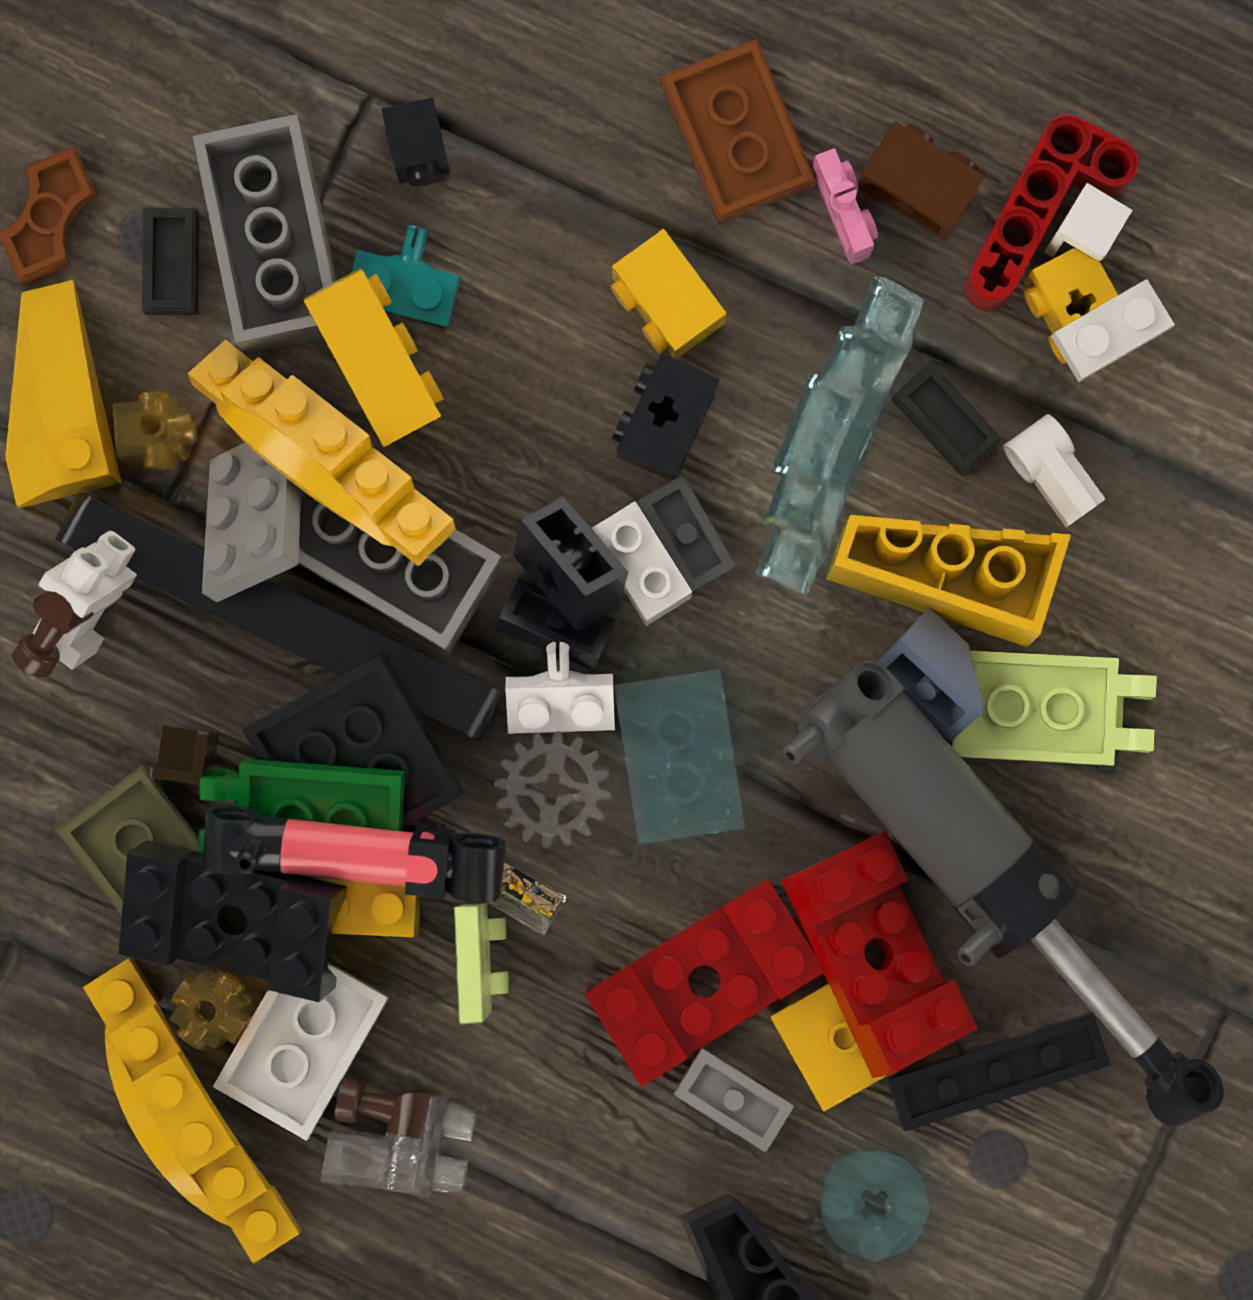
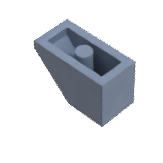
[877,608,984,742]

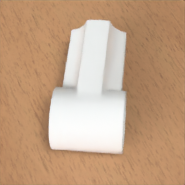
[1003,414,1105,527]

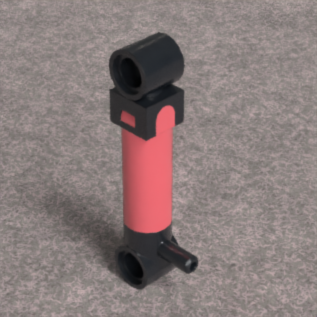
[202,805,506,903]

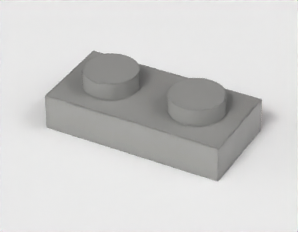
[673,1047,794,1153]

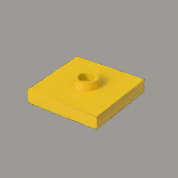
[769,983,886,1112]

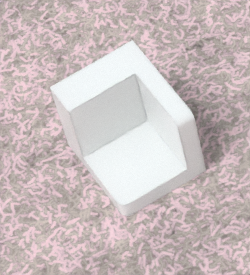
[1044,183,1132,261]

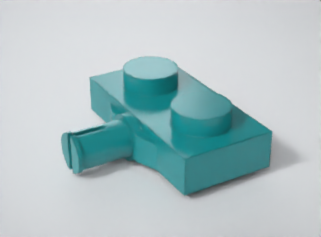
[352,225,461,329]

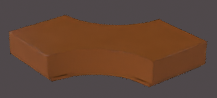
[0,146,98,286]

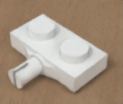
[505,642,615,734]

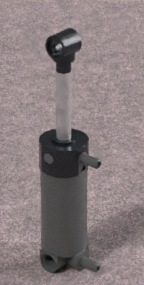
[783,661,1224,1127]

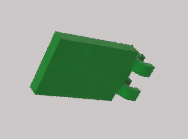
[199,759,405,852]

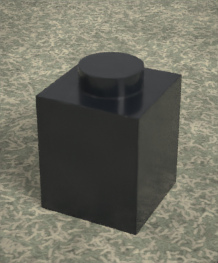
[381,97,450,186]

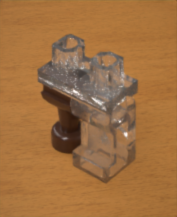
[320,1078,478,1198]

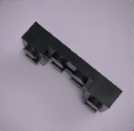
[118,840,347,1002]

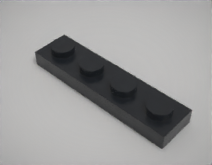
[886,1012,1111,1132]

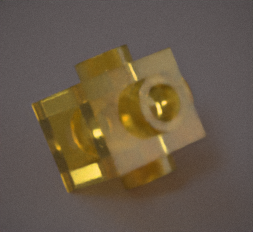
[112,391,197,471]
[169,969,254,1051]

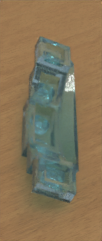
[755,277,925,596]

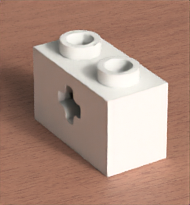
[591,501,692,626]

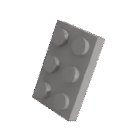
[202,443,301,602]

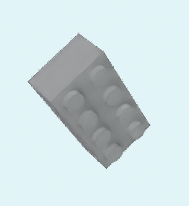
[192,114,337,355]
[298,490,504,654]

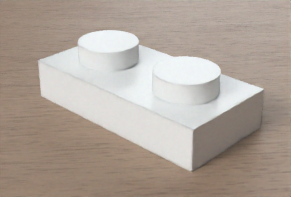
[1051,279,1175,382]

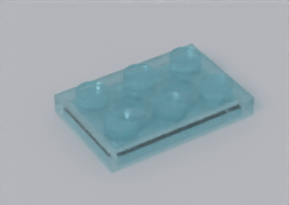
[614,669,745,844]

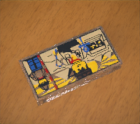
[487,861,567,935]

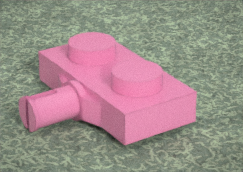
[811,148,878,265]

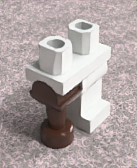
[12,531,137,677]

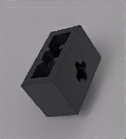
[612,353,720,481]
[513,496,629,631]

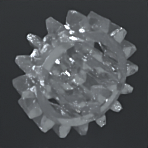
[494,731,611,848]

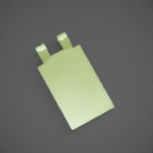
[952,651,1157,766]
[455,903,509,1023]

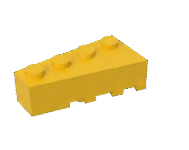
[826,515,1071,647]

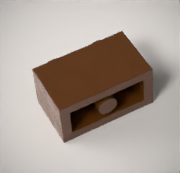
[858,121,985,242]

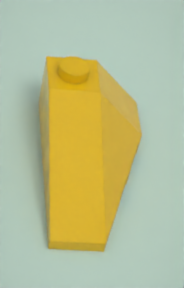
[5,280,122,508]

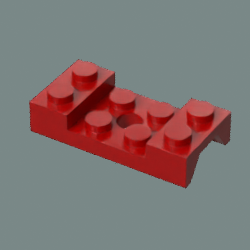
[781,831,978,1078]
[584,879,824,1087]

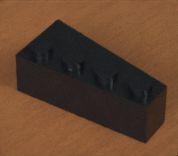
[679,1193,815,1300]

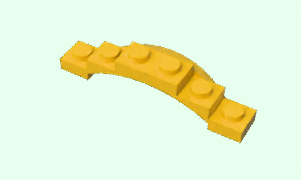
[187,339,456,566]
[83,958,302,1264]

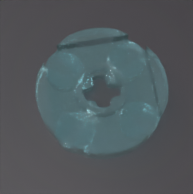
[820,1149,930,1261]

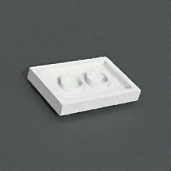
[213,962,389,1141]

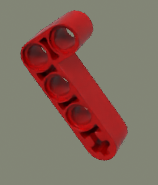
[964,114,1139,311]

